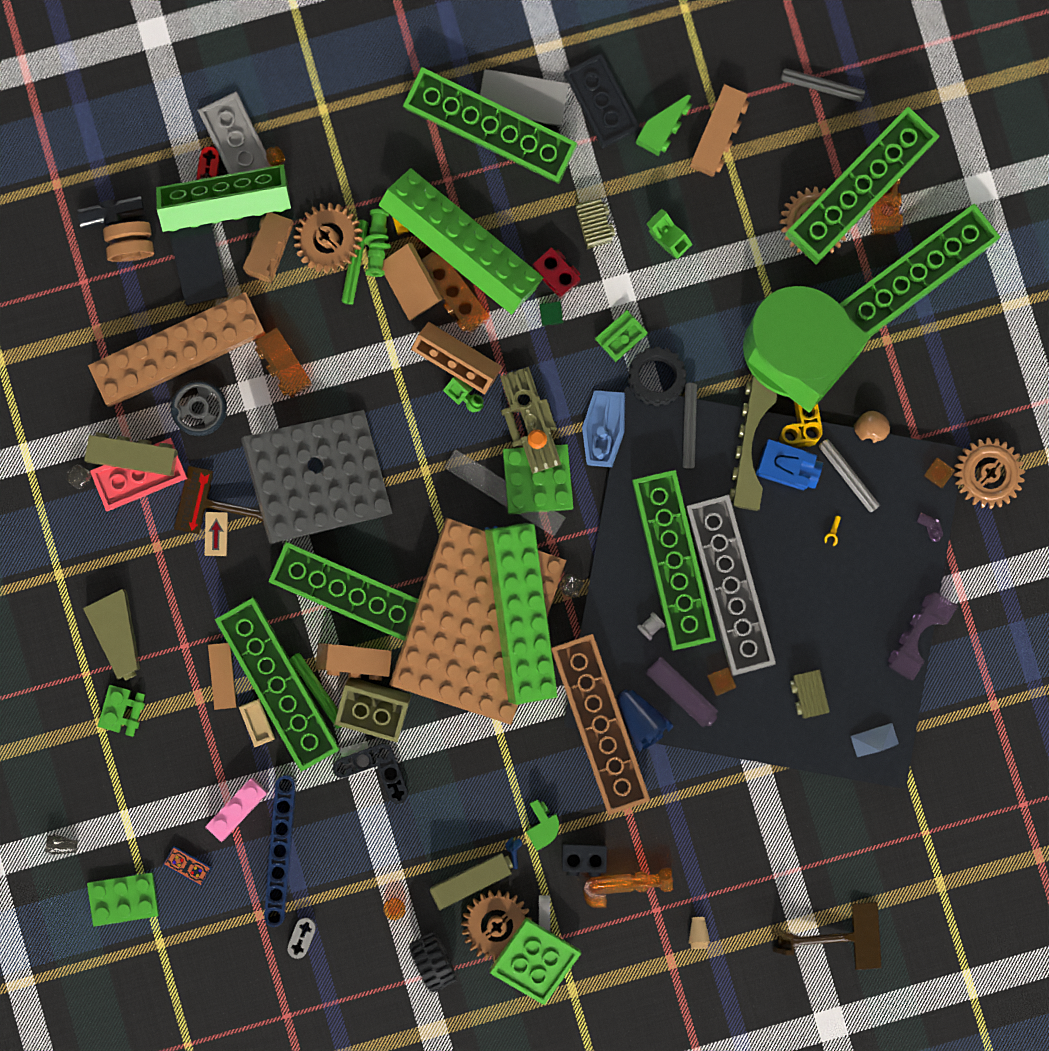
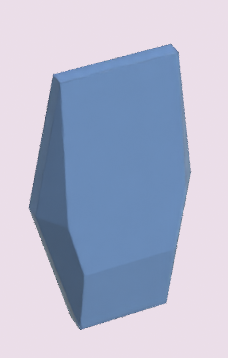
[582,390,625,467]

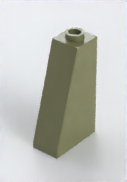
[83,589,140,681]
[430,853,513,910]

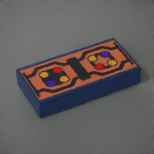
[163,846,212,887]

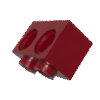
[532,247,581,299]

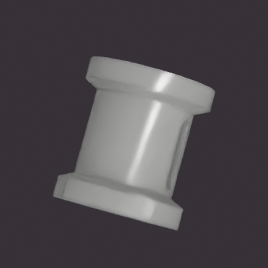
[637,612,666,640]

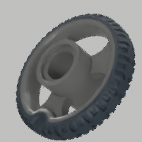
[171,380,227,436]

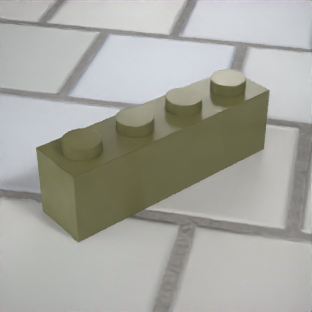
[84,432,178,476]

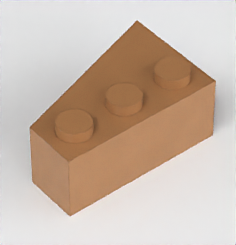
[243,212,294,284]
[315,643,392,680]

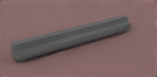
[781,69,865,102]
[683,383,697,469]

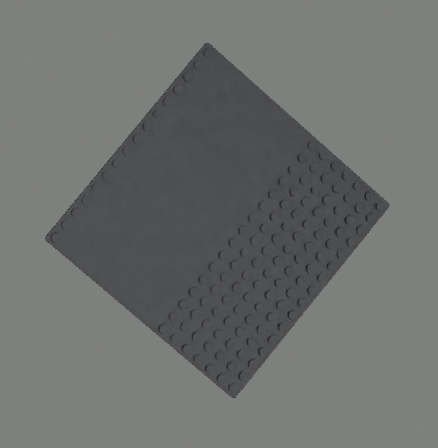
[564,387,964,789]

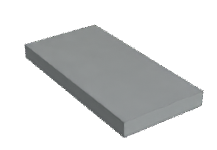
[480,69,569,127]
[198,92,272,174]

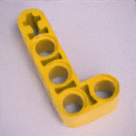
[779,400,822,448]

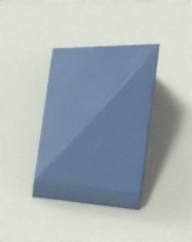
[850,723,899,757]

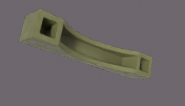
[729,377,777,511]

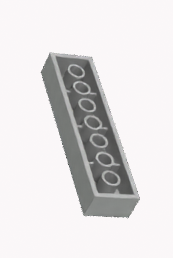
[685,495,776,676]

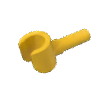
[824,516,841,546]

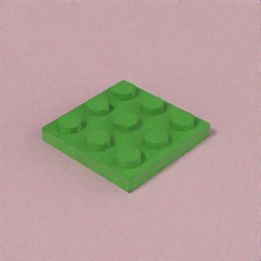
[503,444,573,514]
[490,918,581,1005]

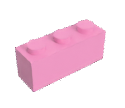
[205,778,269,842]

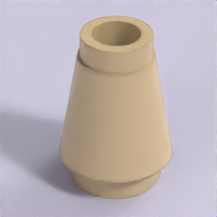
[689,917,710,949]

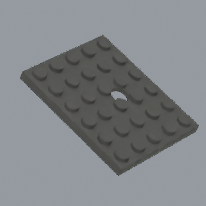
[241,410,392,544]

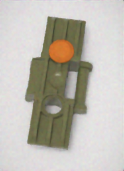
[500,367,561,474]

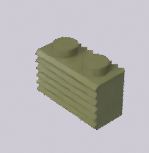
[576,198,615,249]
[790,670,830,718]

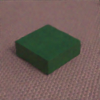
[539,301,563,326]

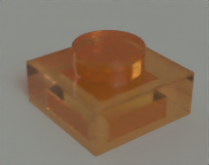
[924,458,955,488]
[708,667,737,696]

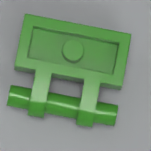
[98,685,145,737]

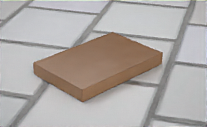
[383,242,442,320]

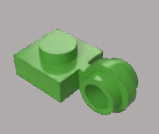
[443,376,484,412]

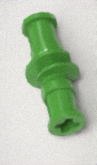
[364,209,391,277]

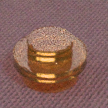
[266,146,285,166]
[384,898,406,920]

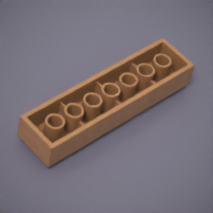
[88,292,266,407]
[551,634,650,815]

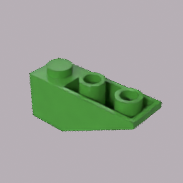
[636,95,692,156]

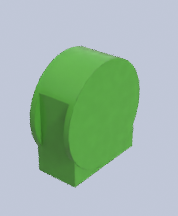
[743,286,870,413]

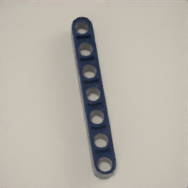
[264,775,297,927]

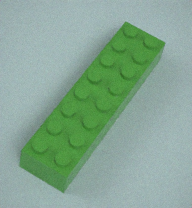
[403,67,578,184]
[785,107,939,264]
[379,168,544,315]
[840,203,1001,337]
[632,470,716,651]
[485,523,558,705]
[268,542,418,641]
[215,598,341,772]

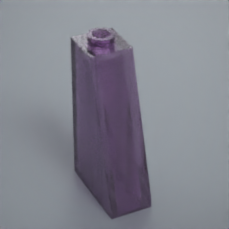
[645,657,718,727]

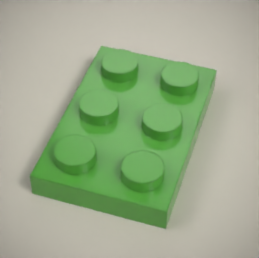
[87,872,159,926]

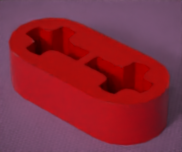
[197,147,220,180]

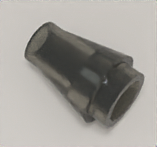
[45,833,78,855]

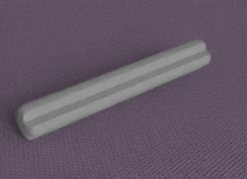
[819,439,879,512]

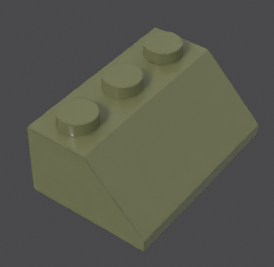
[334,677,412,742]

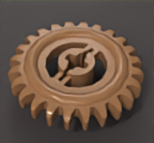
[780,187,850,256]
[293,203,363,273]
[954,438,1025,509]
[461,890,532,962]

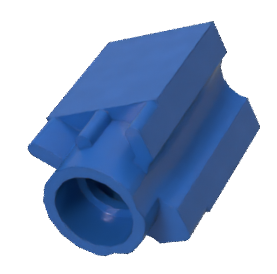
[756,439,823,491]

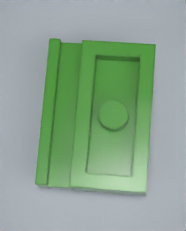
[595,310,648,362]

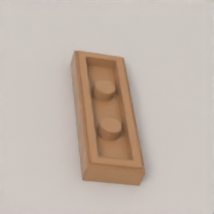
[208,643,237,710]

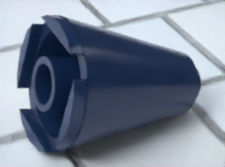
[616,689,673,752]

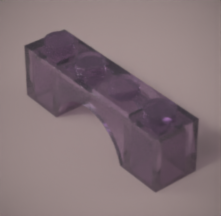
[888,592,958,681]

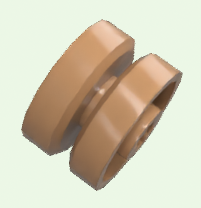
[103,221,155,262]

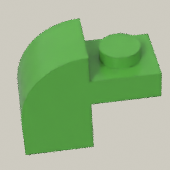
[647,209,692,259]
[526,799,559,851]

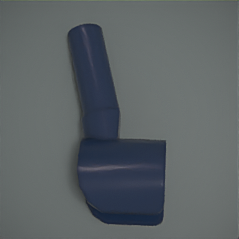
[505,837,522,869]

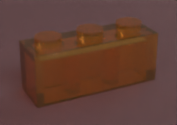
[255,328,313,398]

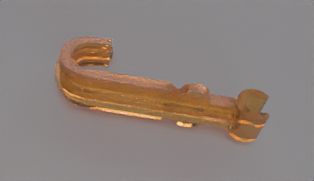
[583,868,673,908]

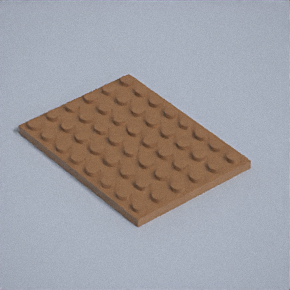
[390,518,566,725]

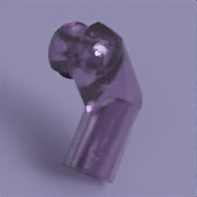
[917,513,943,542]

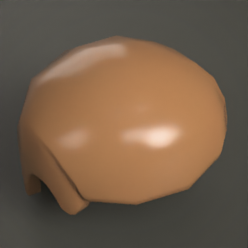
[854,411,890,443]

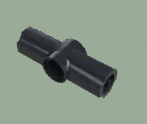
[77,196,145,229]

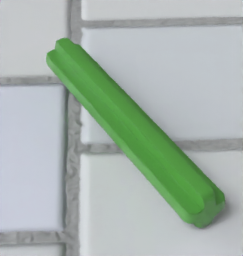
[342,220,368,305]
[290,653,341,729]

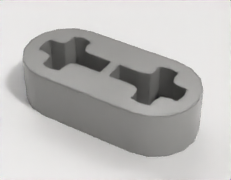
[539,895,550,931]
[288,917,316,959]

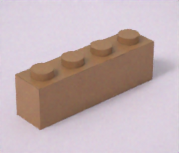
[690,84,749,177]
[411,322,502,394]

